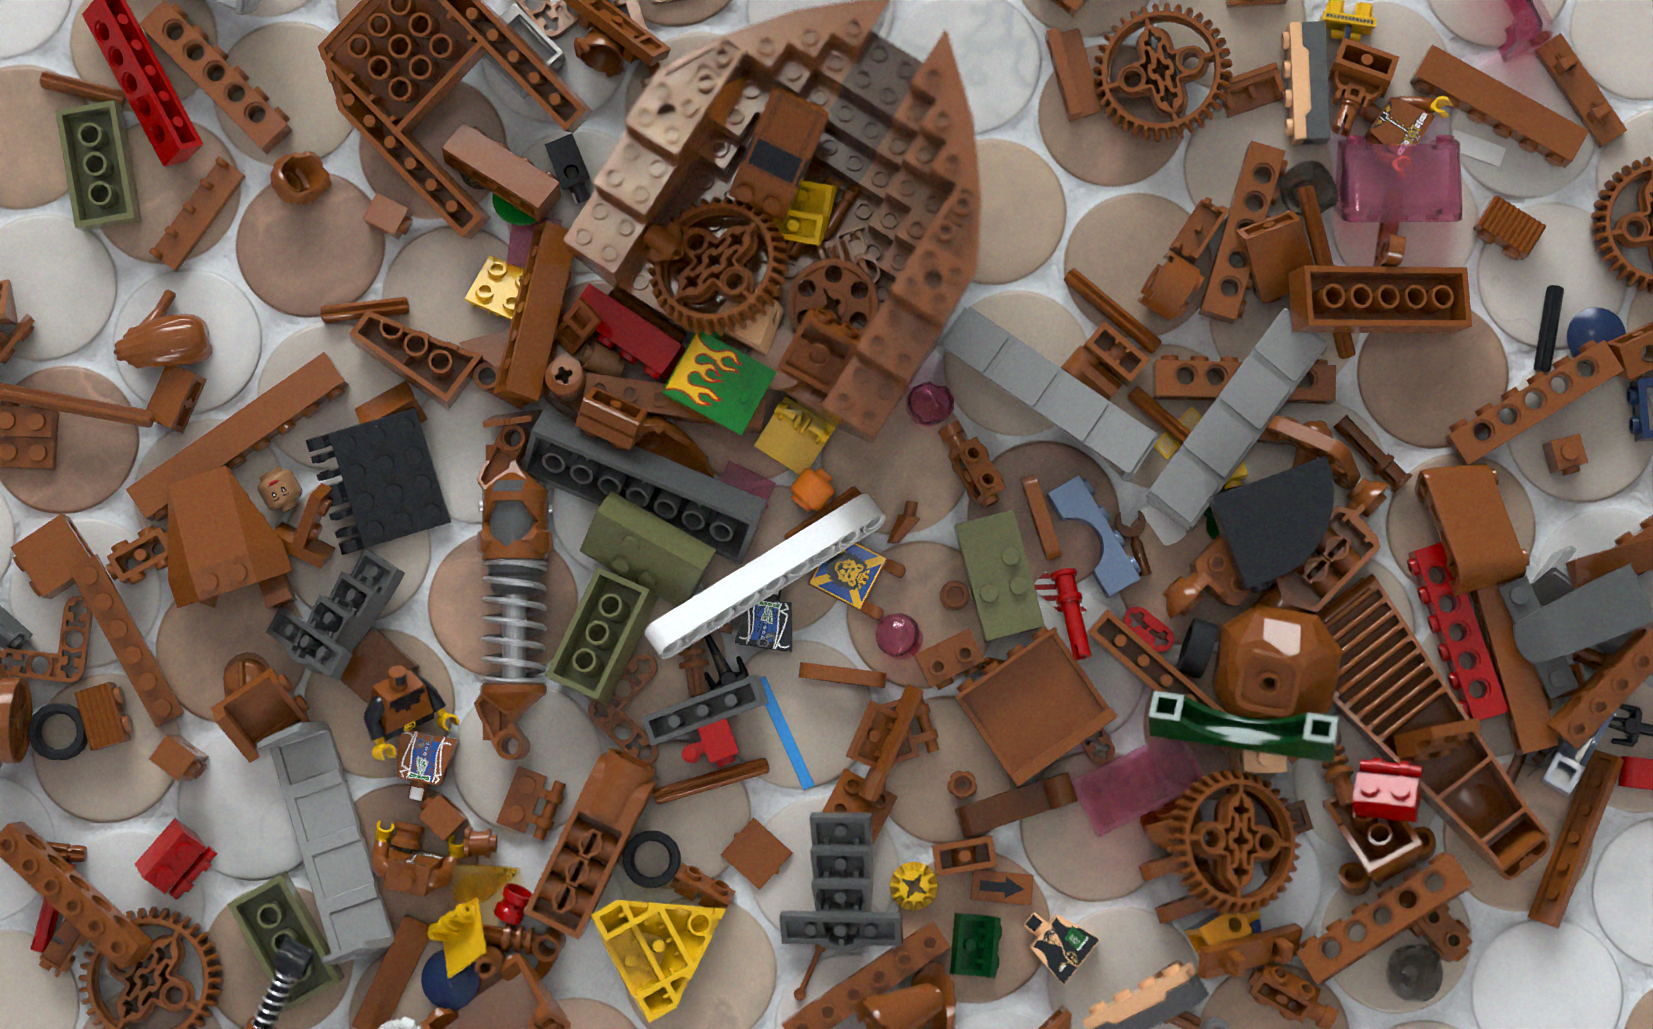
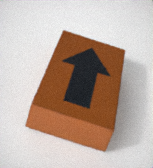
[970,870,1033,905]

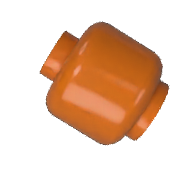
[790,467,835,513]

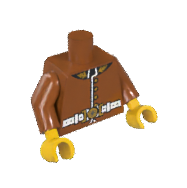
[1357,96,1453,179]
[371,820,465,896]

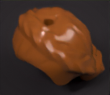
[270,151,332,205]

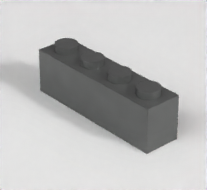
[641,675,769,746]

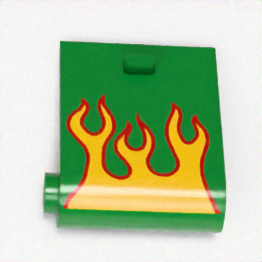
[661,329,776,436]

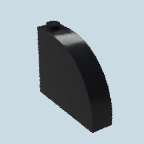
[1208,456,1334,593]

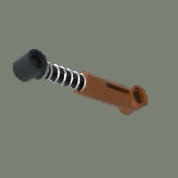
[244,937,316,1029]

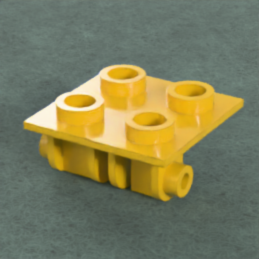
[465,255,524,321]
[754,396,836,475]
[427,897,486,978]

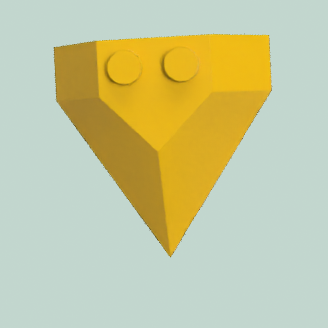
[591,900,726,1023]

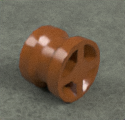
[390,820,425,850]

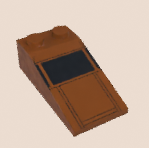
[728,85,831,221]

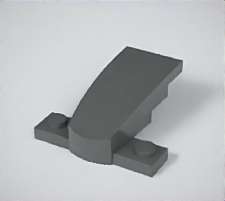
[266,548,405,681]
[1497,563,1653,699]
[779,812,903,951]

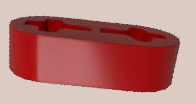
[1122,606,1174,652]

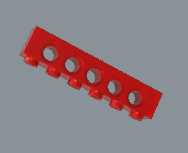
[82,0,204,167]
[1407,542,1509,721]

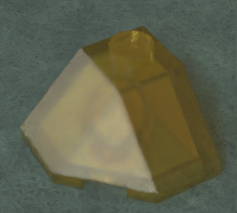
[452,863,520,905]

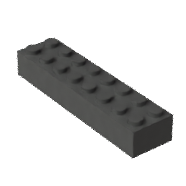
[522,409,767,564]

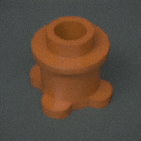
[464,827,498,859]

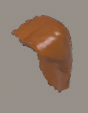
[113,314,212,369]
[634,416,714,478]
[911,961,956,1029]

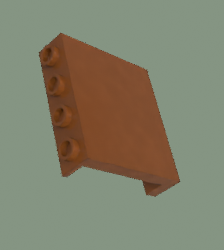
[954,626,1118,786]

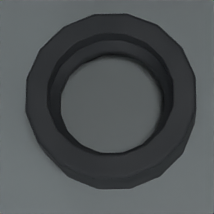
[1177,618,1218,679]
[28,703,88,760]
[623,830,681,888]

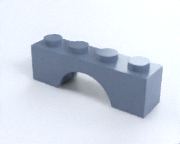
[1046,475,1141,598]
[1541,706,1620,797]

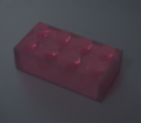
[1072,737,1205,837]

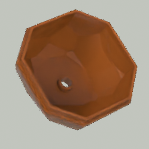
[1212,603,1343,719]

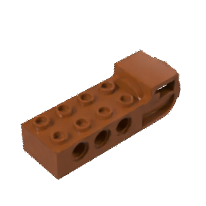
[524,748,659,940]

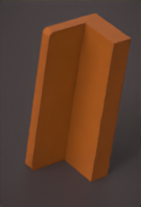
[1045,28,1102,121]

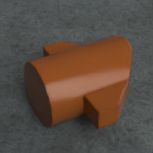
[643,221,684,262]

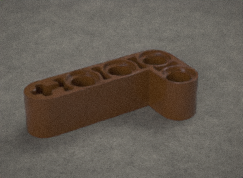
[954,772,1078,838]

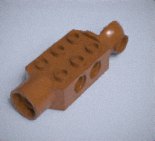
[1253,478,1389,615]
[1162,534,1251,619]

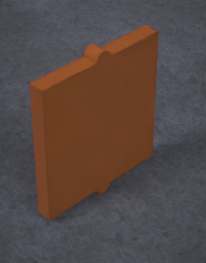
[482,409,541,428]
[721,817,793,890]

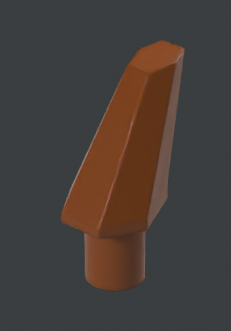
[887,500,920,544]

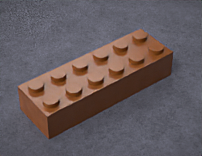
[1288,266,1472,333]

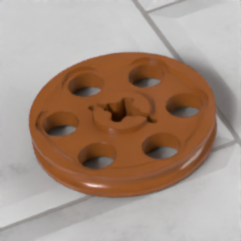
[787,258,879,337]

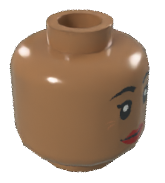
[258,467,302,513]

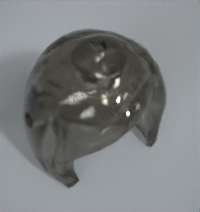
[1280,160,1339,217]
[1386,944,1443,1002]

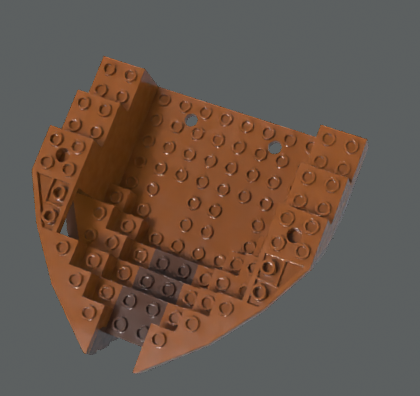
[562,0,981,443]

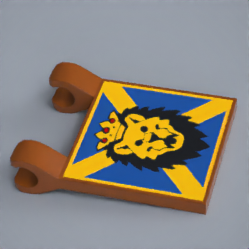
[808,542,906,620]

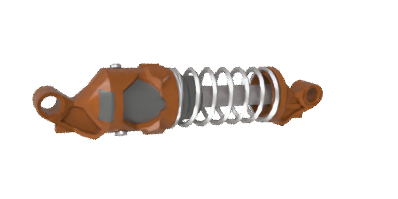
[474,424,553,760]

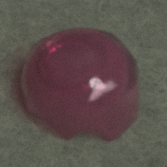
[906,381,954,427]
[875,613,924,660]

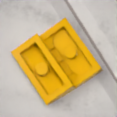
[771,181,837,246]

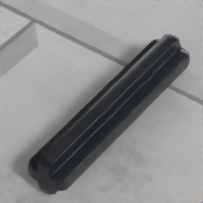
[1534,285,1564,373]

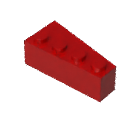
[577,283,685,383]

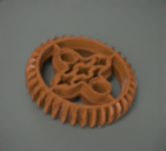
[1093,3,1233,142]
[1590,157,1653,294]
[648,195,789,336]
[1165,769,1302,914]
[78,907,223,1029]

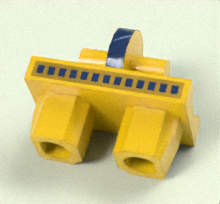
[1319,0,1377,44]

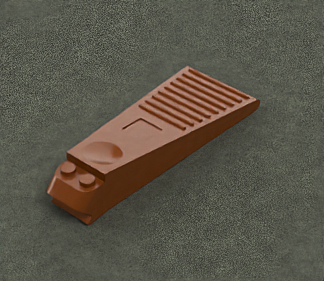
[1315,574,1550,880]

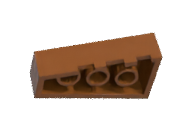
[349,310,484,410]

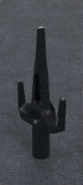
[704,634,749,691]
[1608,703,1653,747]

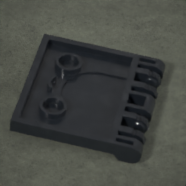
[305,407,451,555]

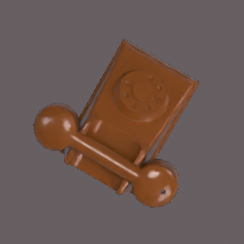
[1322,784,1436,896]

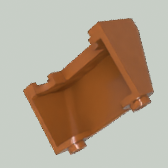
[1414,464,1530,596]
[421,953,571,1029]

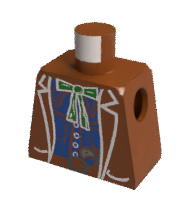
[397,730,460,801]

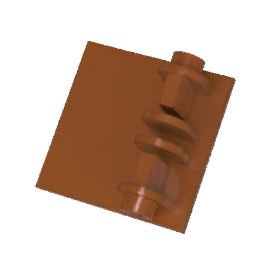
[822,769,898,844]

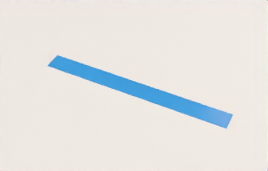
[760,676,814,790]

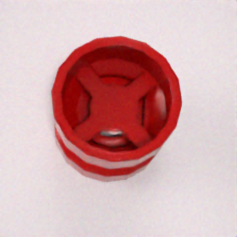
[493,883,532,925]

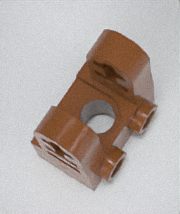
[1138,839,1224,924]

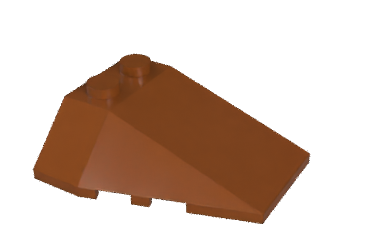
[168,466,293,608]

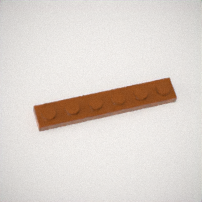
[69,554,184,728]
[1528,749,1624,929]

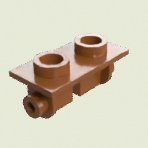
[670,863,735,909]
[39,918,88,978]

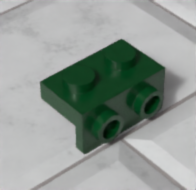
[949,913,1002,978]

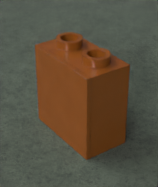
[10,514,94,599]

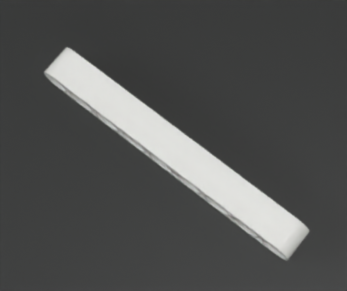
[644,493,886,659]

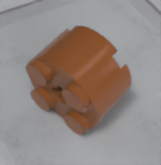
[1137,251,1205,321]

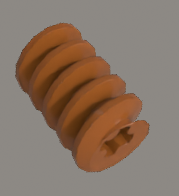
[545,356,586,402]

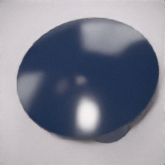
[1567,307,1626,365]
[421,949,480,1010]

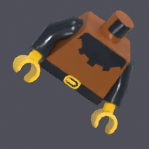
[364,666,460,761]

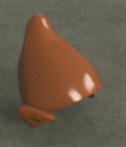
[574,26,625,78]

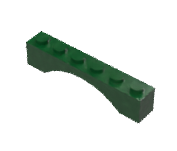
[1149,691,1339,763]

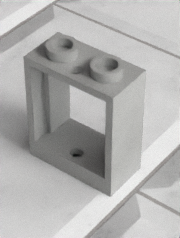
[483,2,566,100]

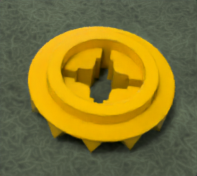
[890,862,938,911]

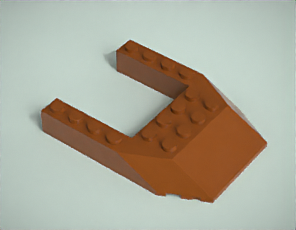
[318,0,594,239]

